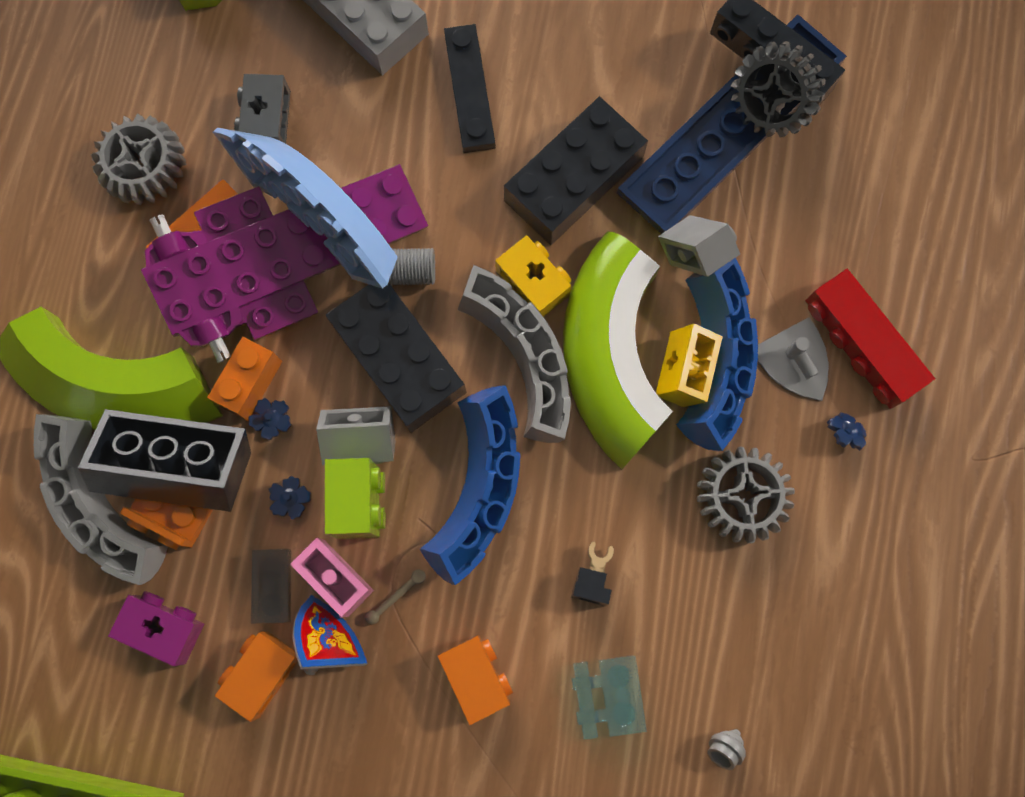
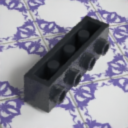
[710,0,845,106]

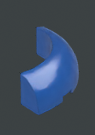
[676,258,758,451]
[420,385,520,585]

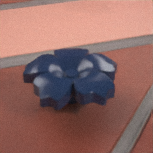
[249,398,291,440]
[827,412,867,451]
[268,476,311,519]

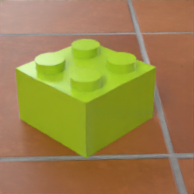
[325,458,386,539]

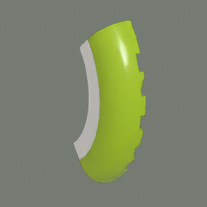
[563,231,673,470]

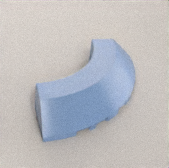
[213,128,398,288]

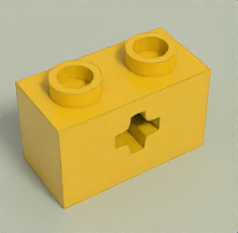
[495,235,571,317]
[656,324,723,407]

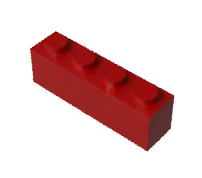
[805,268,936,409]

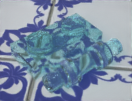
[572,655,647,739]

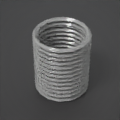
[389,248,435,286]

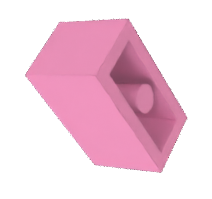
[290,538,374,617]

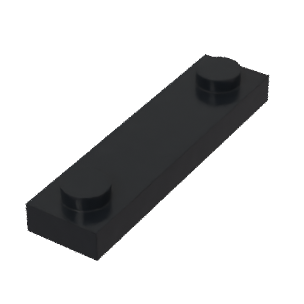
[444,24,496,153]

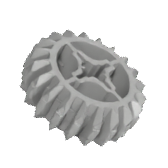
[91,114,186,205]
[697,447,795,544]

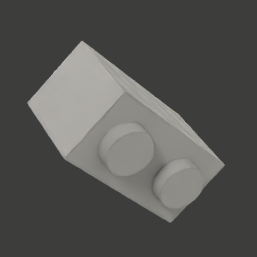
[658,215,740,277]
[316,406,396,465]

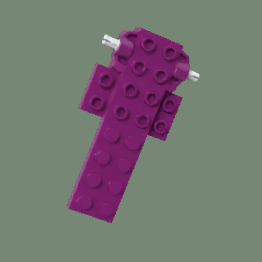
[141,164,428,363]

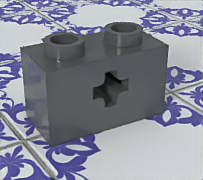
[234,74,291,144]

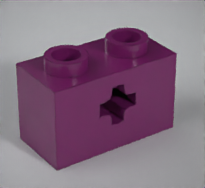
[108,591,204,666]

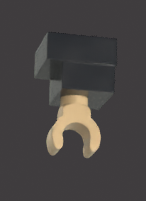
[571,542,614,606]

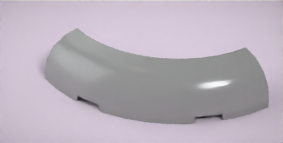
[458,265,571,443]
[34,414,168,585]

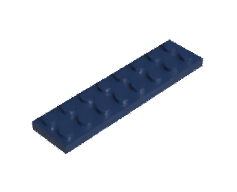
[617,15,847,234]

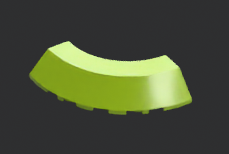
[0,307,223,430]

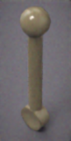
[365,569,426,625]

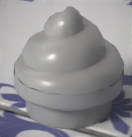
[708,729,746,770]

